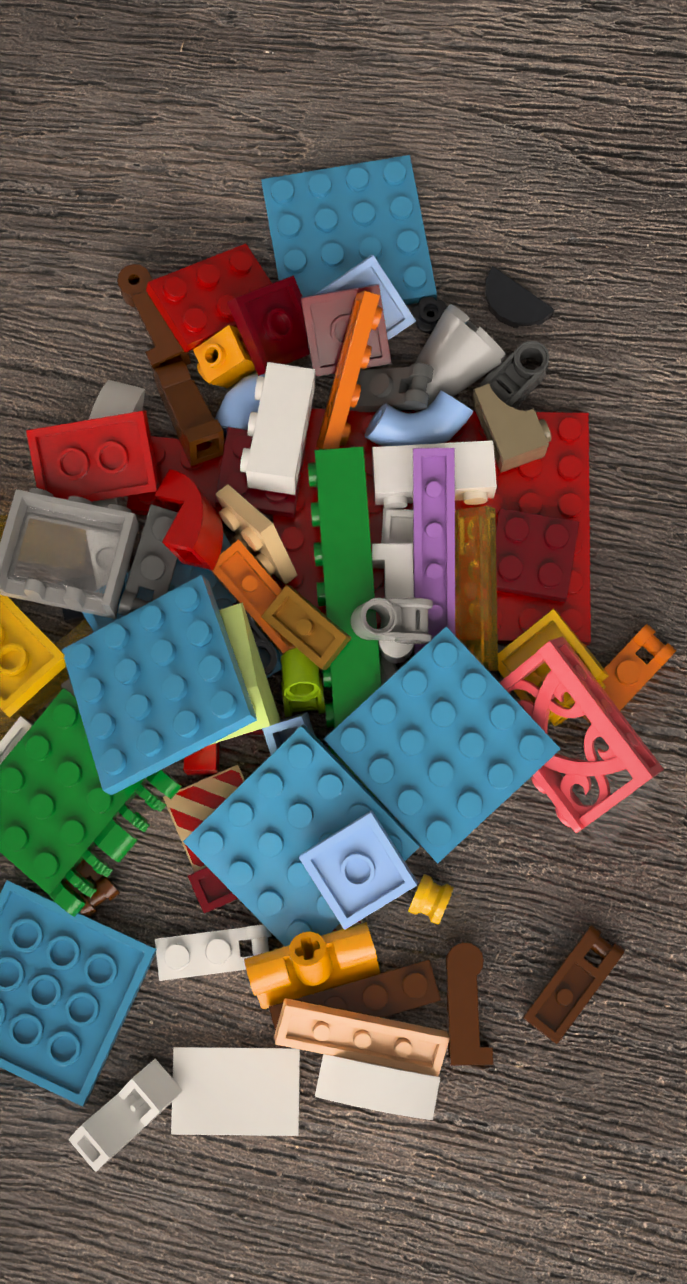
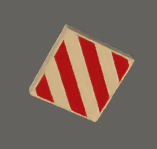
[163,765,245,872]

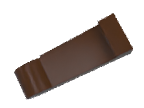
[117,264,191,371]
[153,360,224,466]
[446,943,494,1066]

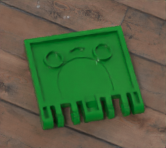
[0,688,182,917]

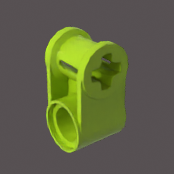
[281,648,325,717]

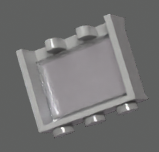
[0,488,140,619]

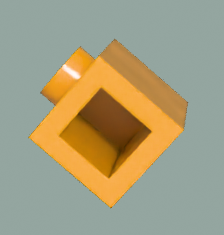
[193,325,256,388]

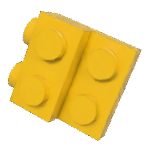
[491,609,609,726]

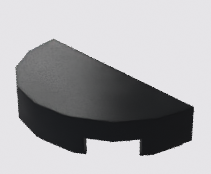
[485,266,555,328]

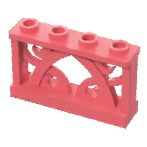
[499,636,664,833]

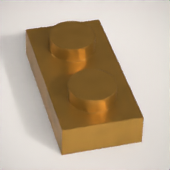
[261,585,351,670]

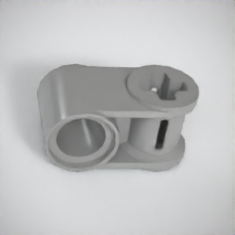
[350,598,433,644]

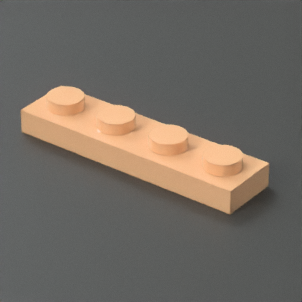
[274,998,450,1077]

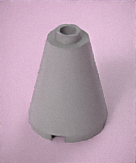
[408,304,506,413]

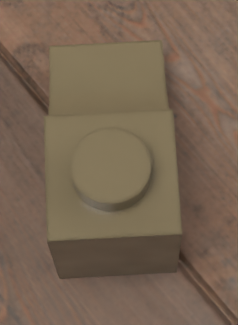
[472,384,551,473]

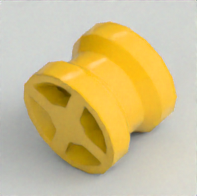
[408,874,454,925]

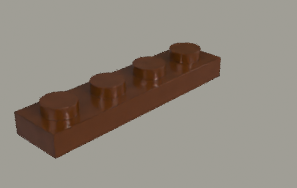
[269,960,441,1048]

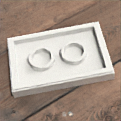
[171,1047,300,1136]

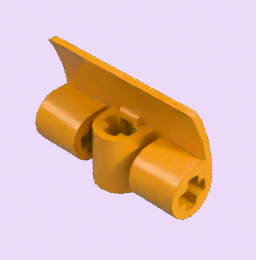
[244,922,380,1009]

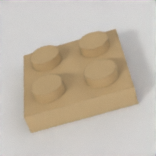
[216,484,297,585]

